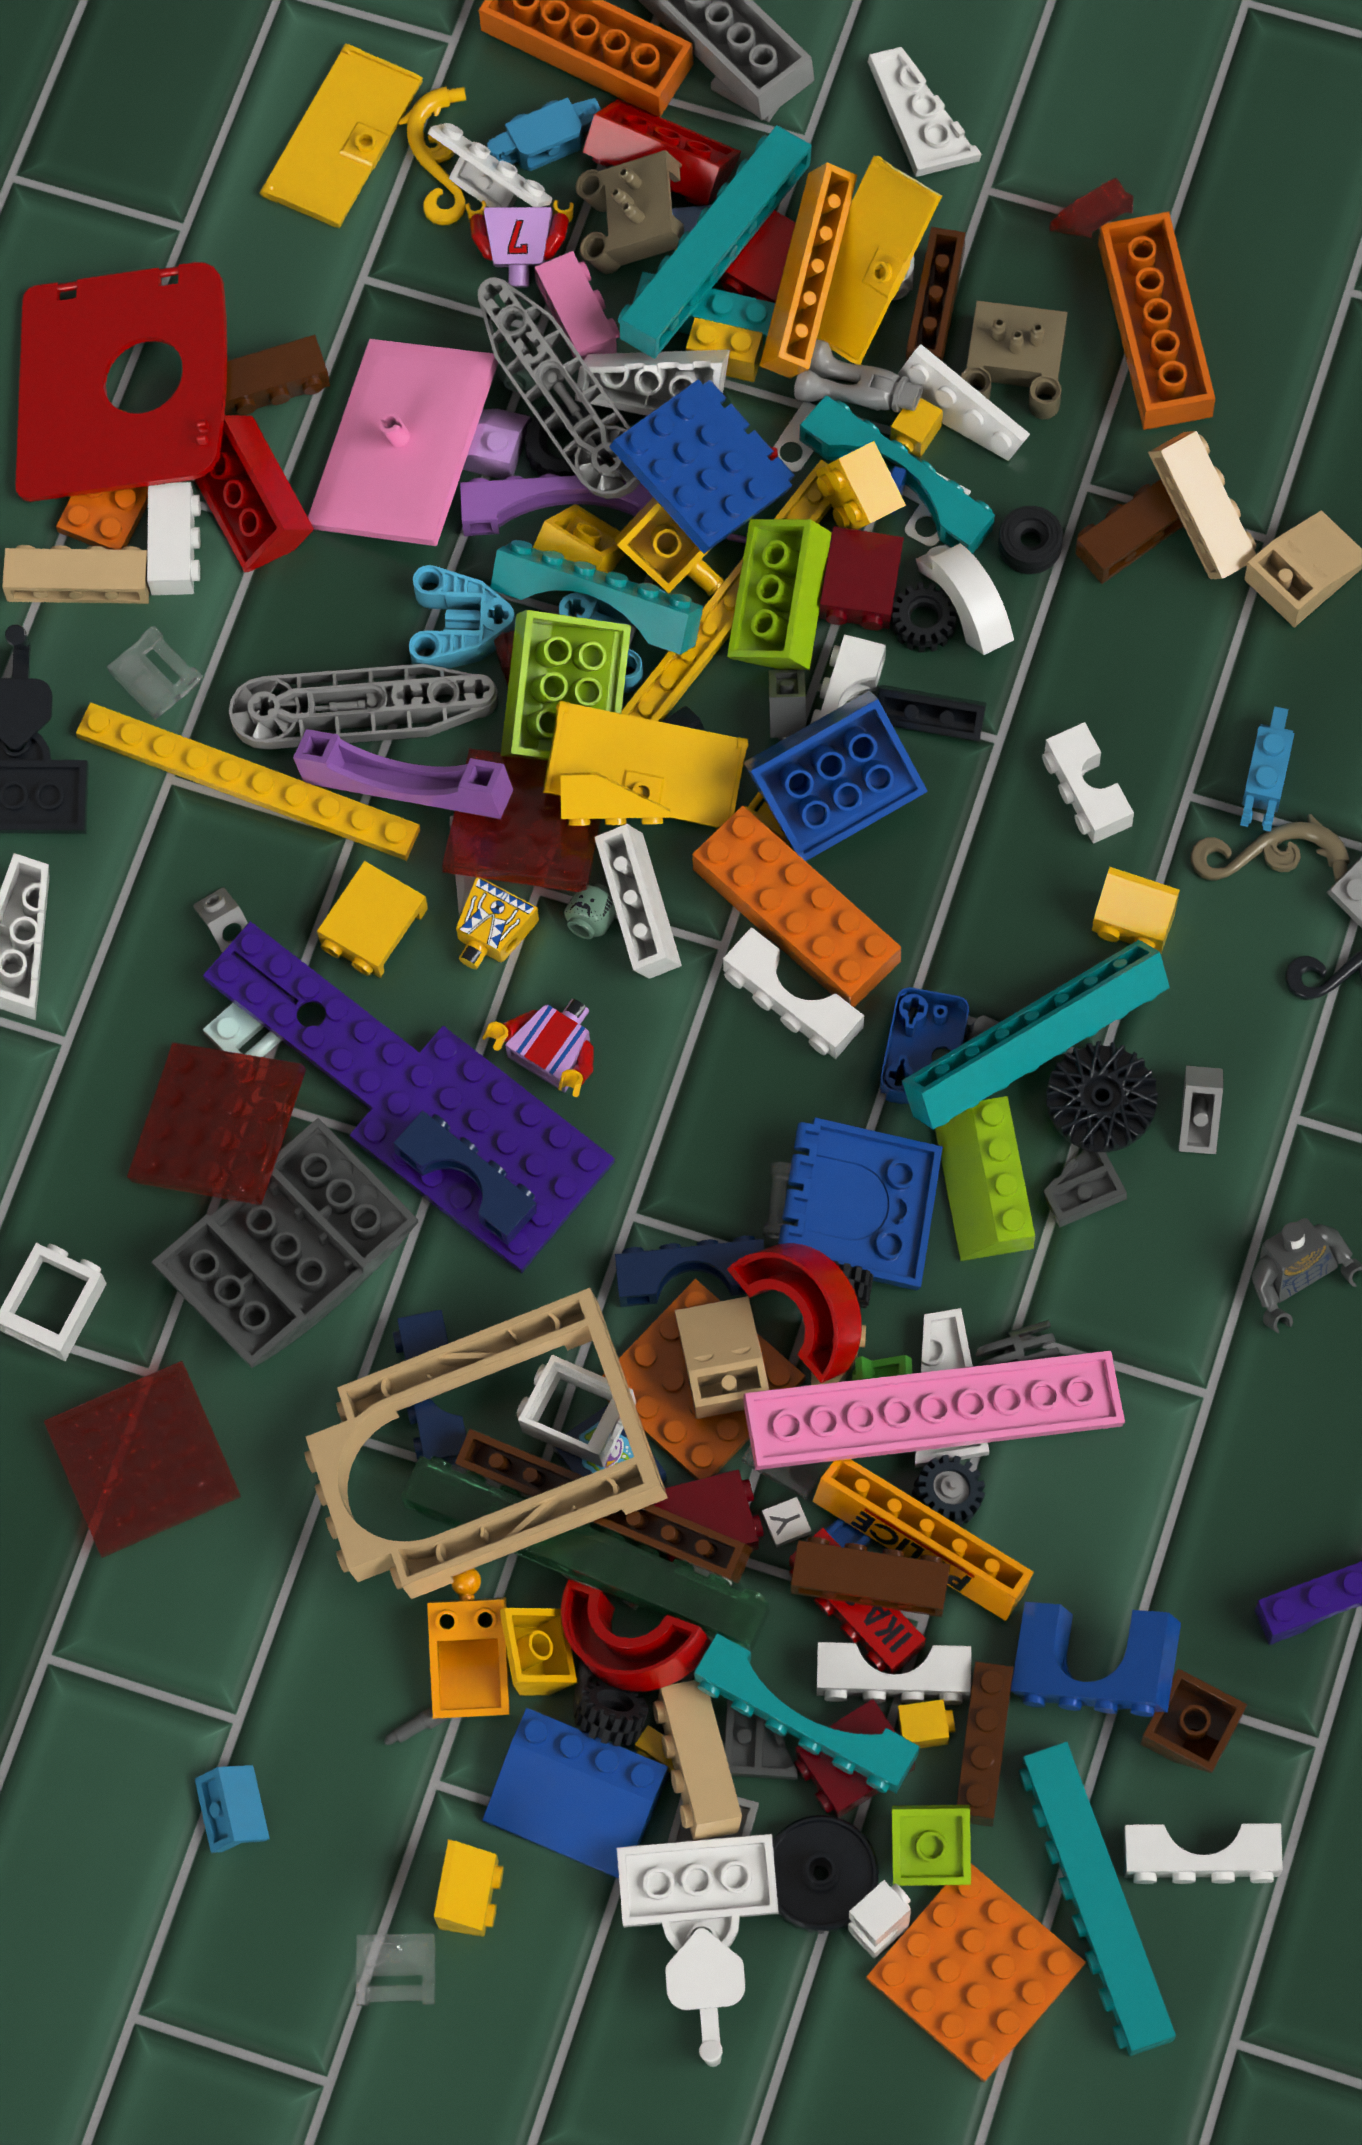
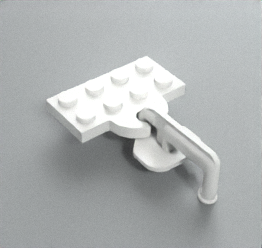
[617,1834,779,2067]

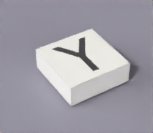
[762,1497,811,1548]

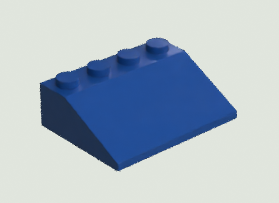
[743,690,928,861]
[482,1707,669,1879]

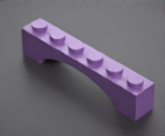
[460,474,653,536]
[293,729,513,819]

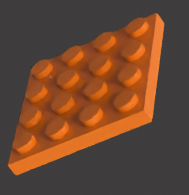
[602,1279,806,1480]
[866,1863,1086,2083]

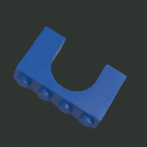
[1011,1602,1181,1717]

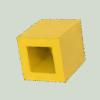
[890,398,943,458]
[897,1699,955,1748]

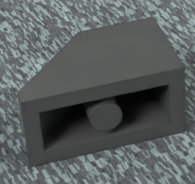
[768,670,806,740]

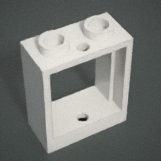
[0,1243,107,1361]
[517,1355,637,1467]

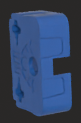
[880,987,969,1104]

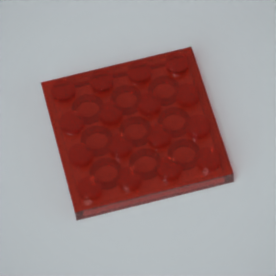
[442,748,602,892]
[127,1042,306,1205]
[44,1361,241,1558]

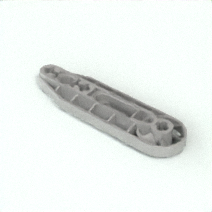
[478,277,641,499]
[229,664,498,749]

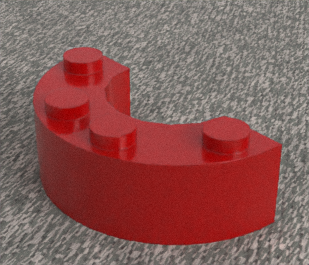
[727,1243,862,1383]
[561,1579,712,1691]

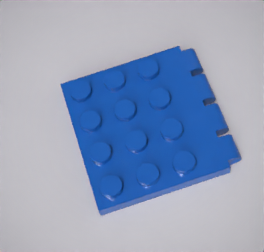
[609,379,795,554]
[778,1118,943,1291]

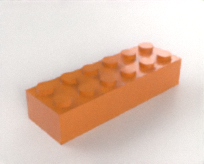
[479,0,694,118]
[1098,212,1216,430]
[692,805,901,1007]

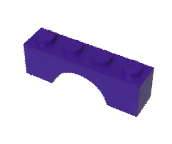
[1255,1561,1362,1645]

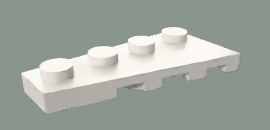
[868,47,982,177]

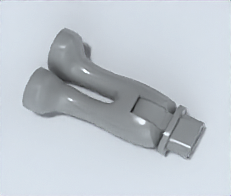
[794,339,923,412]

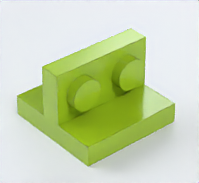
[892,1805,971,1886]

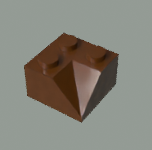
[1140,1668,1247,1773]

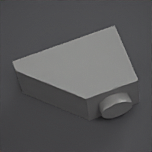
[1179,1066,1223,1154]

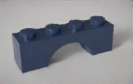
[393,1110,537,1246]
[615,1236,768,1307]
[393,1310,467,1470]

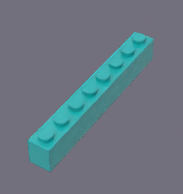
[618,125,812,359]
[902,940,1170,1129]
[1018,1742,1176,2057]

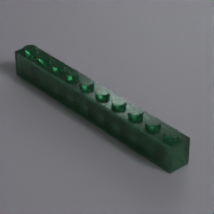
[401,1456,769,1652]

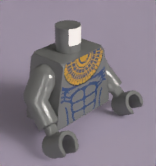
[1252,1218,1362,1333]

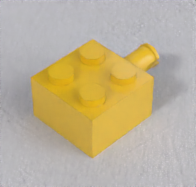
[614,497,725,596]

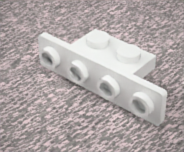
[428,123,553,208]

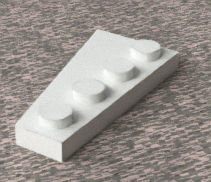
[898,344,1030,461]
[915,1308,989,1468]

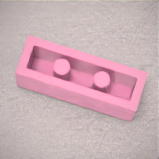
[535,251,620,360]

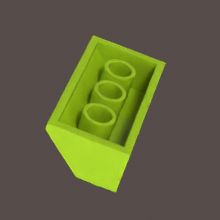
[727,519,832,670]
[935,1096,1035,1261]

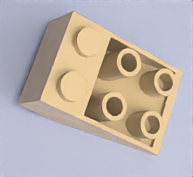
[1244,510,1362,628]
[675,1296,769,1419]

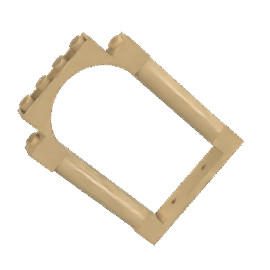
[304,1288,668,1599]

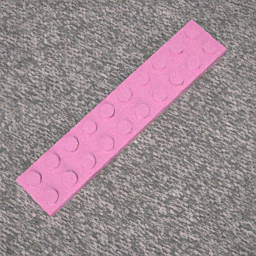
[743,1351,1125,1470]

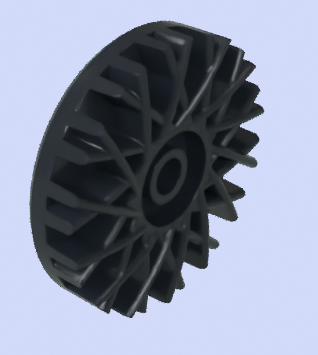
[1046,1041,1158,1152]
[772,1815,879,1934]

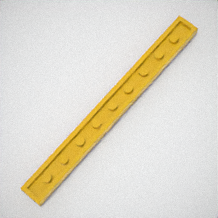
[621,460,832,722]
[76,702,421,861]

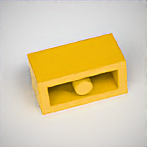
[635,1725,674,1773]

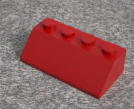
[583,99,741,206]
[195,415,314,572]

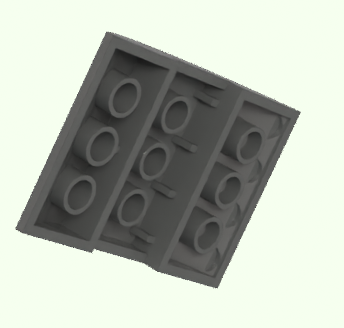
[152,1118,418,1368]

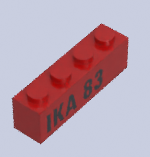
[789,1528,926,1674]

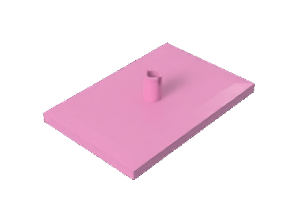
[308,339,498,546]

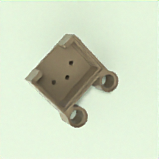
[576,150,685,274]
[960,301,1067,419]

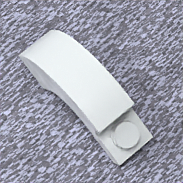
[916,544,1014,655]

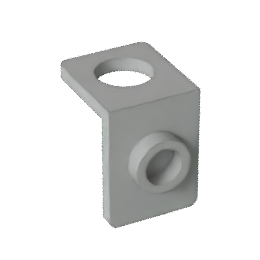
[193,888,248,953]

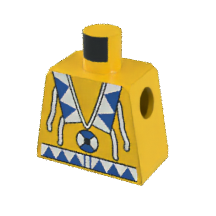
[456,876,539,970]

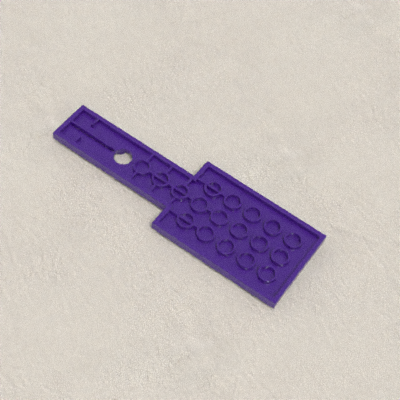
[203,921,615,1274]

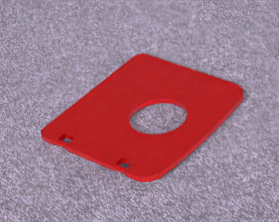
[16,262,227,502]

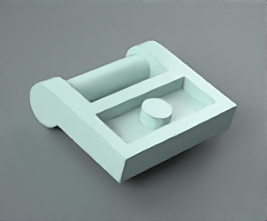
[203,1002,282,1076]

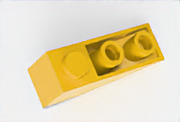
[560,772,671,826]

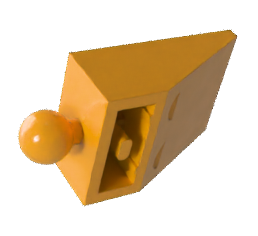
[427,1568,510,1719]

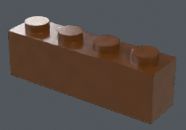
[906,227,966,362]
[181,334,330,415]
[1076,479,1184,584]
[791,1537,950,1617]
[957,1662,1014,1827]

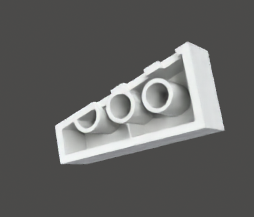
[575,349,730,416]
[0,853,49,1020]

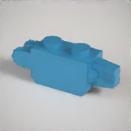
[487,97,601,171]
[1240,706,1295,832]

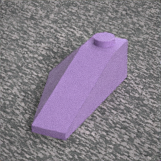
[463,409,531,480]

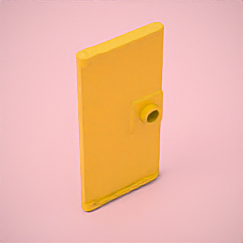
[259,43,423,229]
[817,155,942,365]
[543,700,749,828]

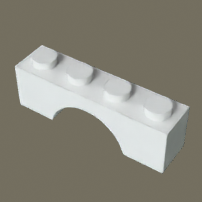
[811,634,886,723]
[723,927,864,1059]
[817,1642,971,1705]
[1123,1823,1283,1884]

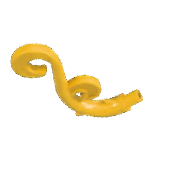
[399,86,466,226]

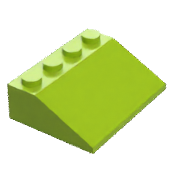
[500,610,631,762]

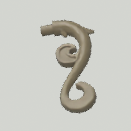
[1190,814,1350,882]

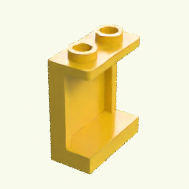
[317,861,428,978]

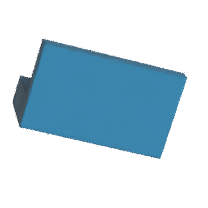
[195,1765,270,1853]

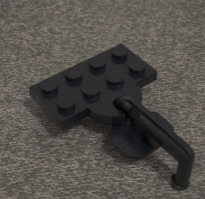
[0,624,89,834]

